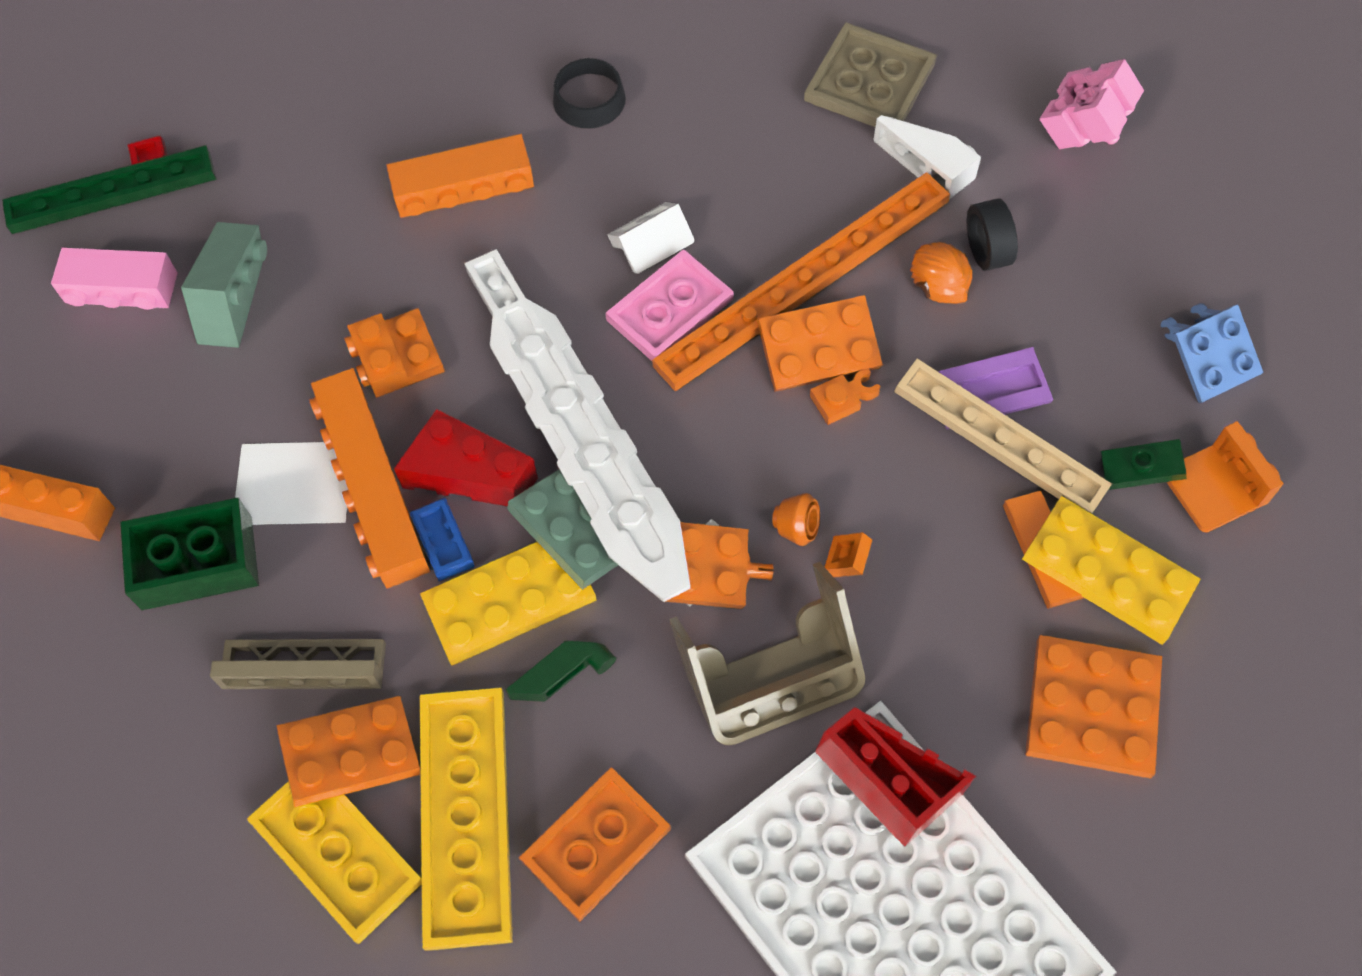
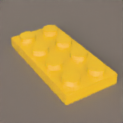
[1022,496,1201,645]
[420,542,597,666]
[247,782,422,945]

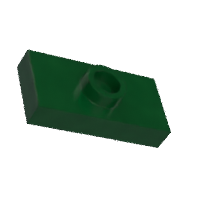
[1101,439,1187,490]

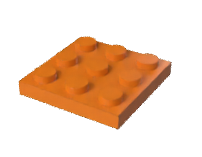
[1025,635,1162,778]

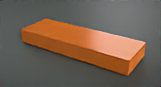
[1003,491,1084,609]

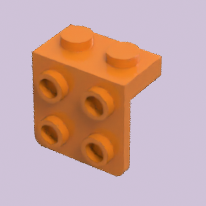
[1166,421,1284,533]

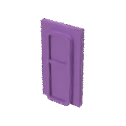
[938,347,1054,430]

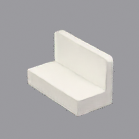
[607,202,694,274]

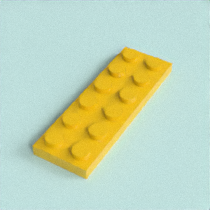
[420,688,513,951]

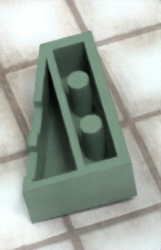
[181,222,267,348]

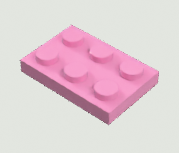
[606,249,734,361]

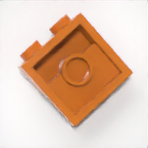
[344,308,445,398]

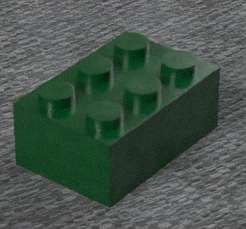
[120,497,259,611]

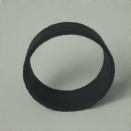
[553,58,626,129]

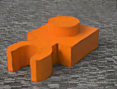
[810,369,880,425]

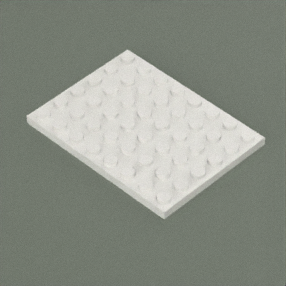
[685,701,1116,976]

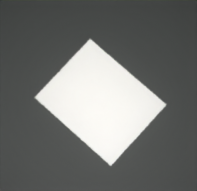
[235,442,348,525]

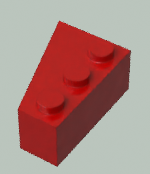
[394,409,538,506]

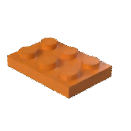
[757,295,883,392]
[276,696,420,807]
[519,767,671,922]

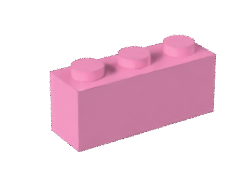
[51,248,178,310]

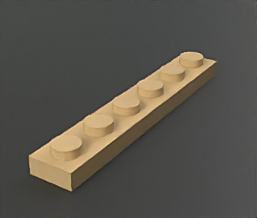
[894,358,1112,514]

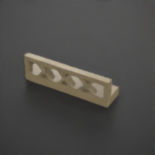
[210,639,386,689]

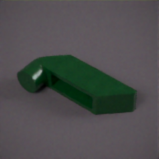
[505,641,616,702]

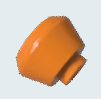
[772,493,820,546]

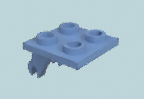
[1161,303,1264,403]

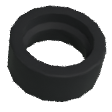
[966,198,1018,271]

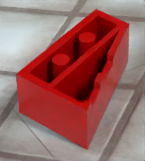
[815,707,976,847]

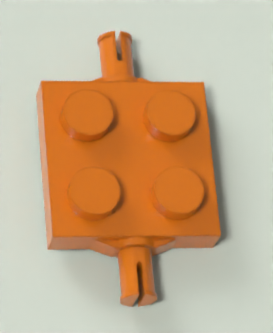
[665,522,774,609]

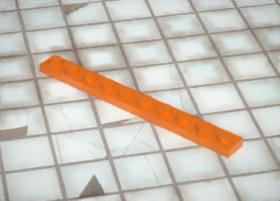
[652,172,950,392]

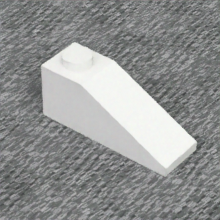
[873,115,981,199]

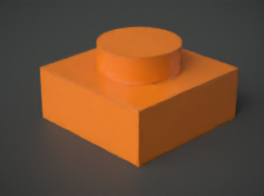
[824,532,872,577]

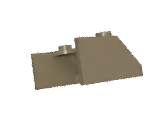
[669,562,865,745]

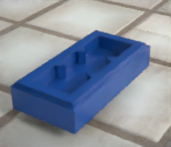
[409,498,475,582]

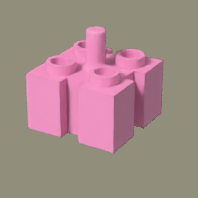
[1039,59,1144,149]

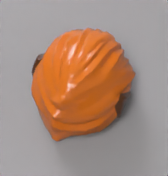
[910,242,972,304]

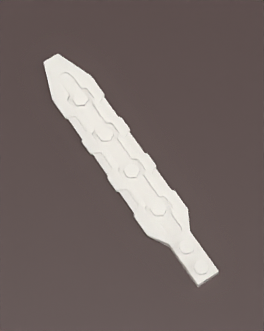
[464,249,691,602]

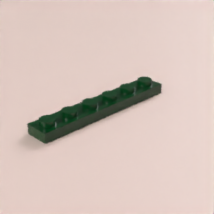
[2,145,217,234]

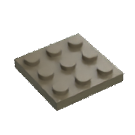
[804,22,937,127]

